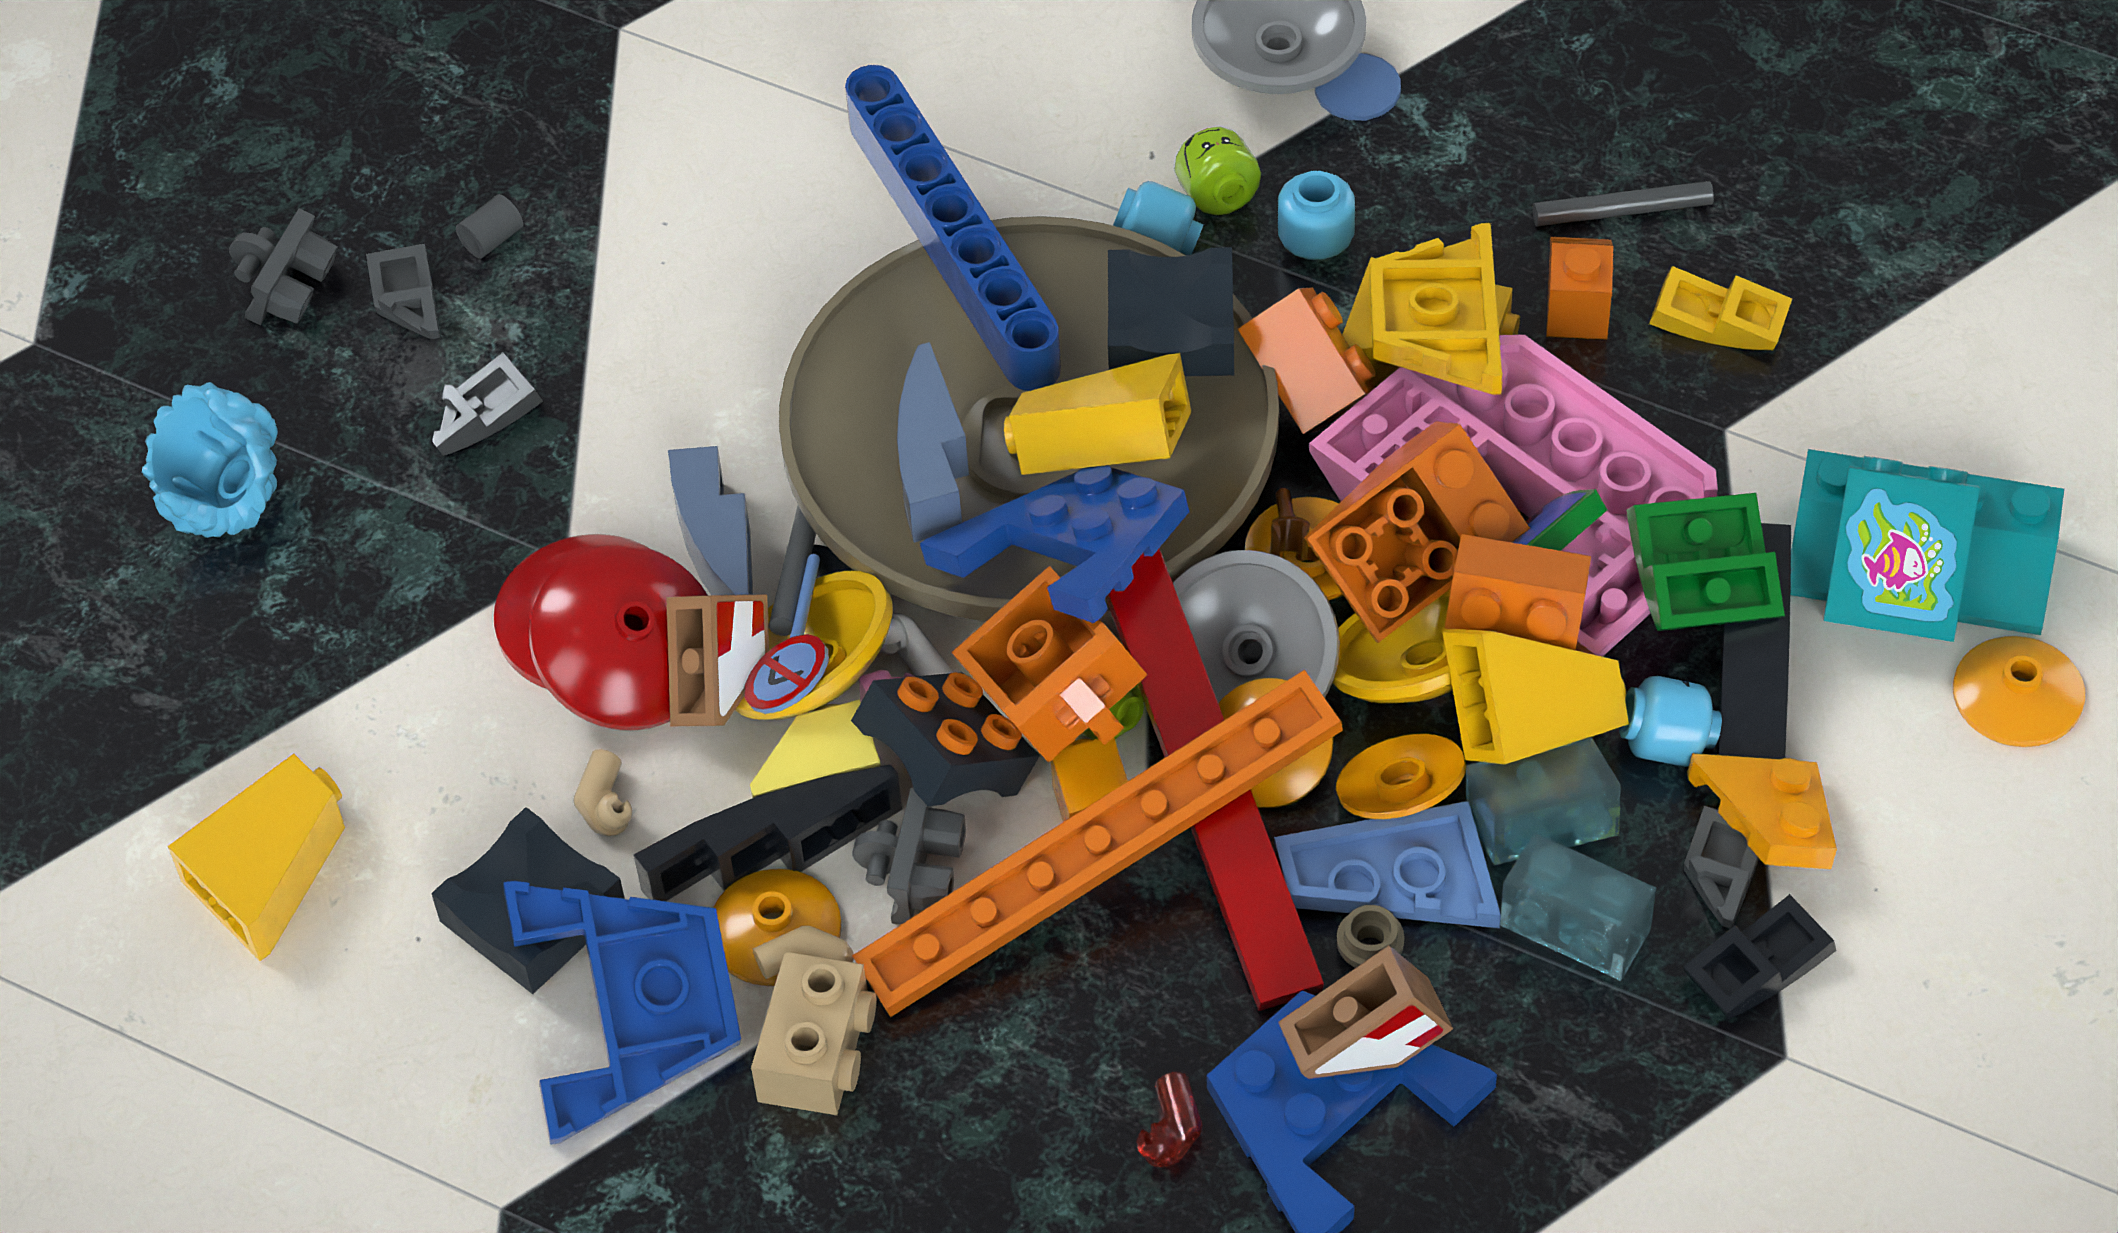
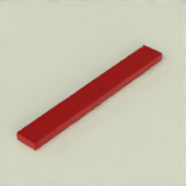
[1106,548,1324,1011]

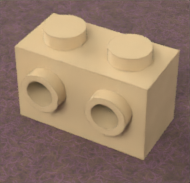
[751,952,877,1115]

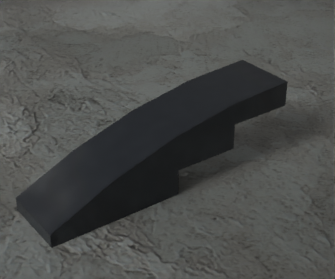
[1717,523,1791,759]
[633,764,903,901]

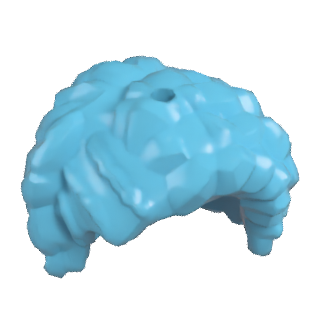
[142,382,278,538]

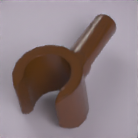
[1270,488,1310,560]

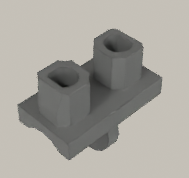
[229,208,338,325]
[852,788,966,924]

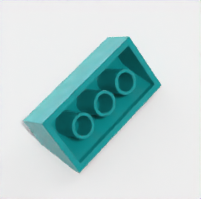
[1791,449,2065,635]

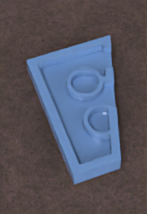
[1274,801,1501,928]

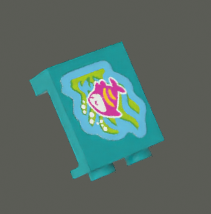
[1823,456,1980,642]

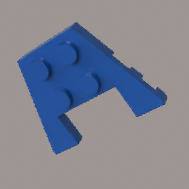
[919,465,1190,623]
[503,881,741,1145]
[1207,990,1497,1233]

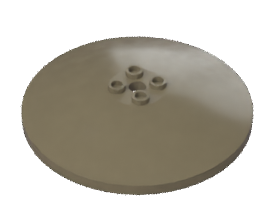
[779,216,1279,621]

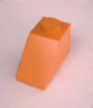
[1546,237,1613,340]

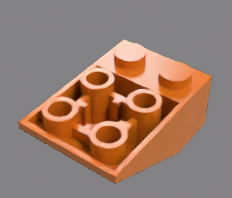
[1304,421,1530,643]

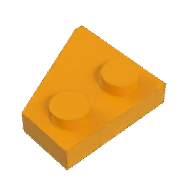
[1687,753,1837,869]

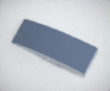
[897,342,969,543]
[668,446,753,595]

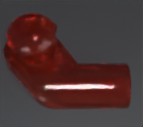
[1137,1072,1202,1167]

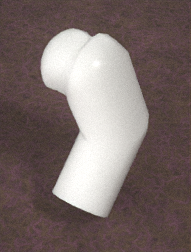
[880,613,954,676]

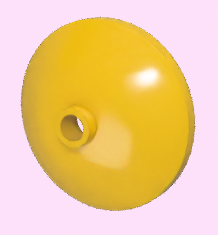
[735,571,893,720]
[1332,588,1453,703]

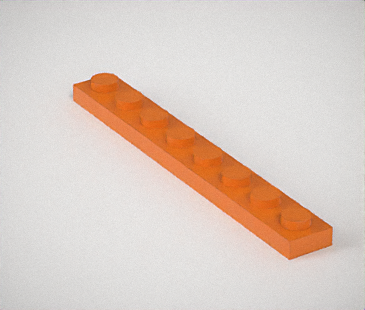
[852,670,1343,1017]

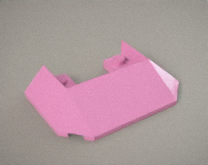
[1309,335,1718,657]

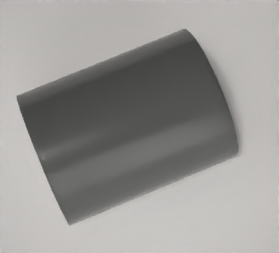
[456,194,523,259]

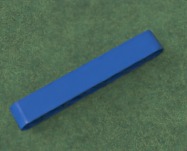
[845,65,1061,391]

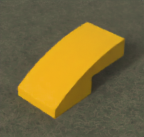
[1649,266,1792,350]

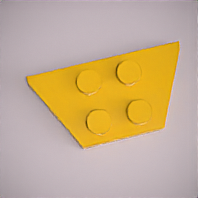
[1370,223,1502,395]

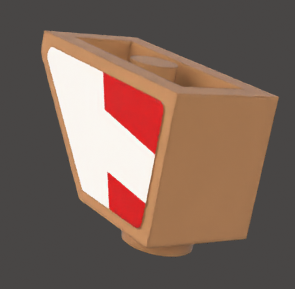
[666,594,769,727]
[1278,945,1453,1079]

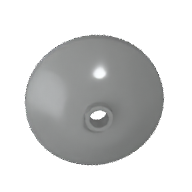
[1192,0,1366,94]
[1173,550,1340,703]

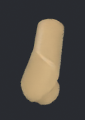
[573,749,632,836]
[752,926,854,979]

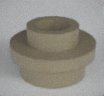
[1337,905,1404,968]

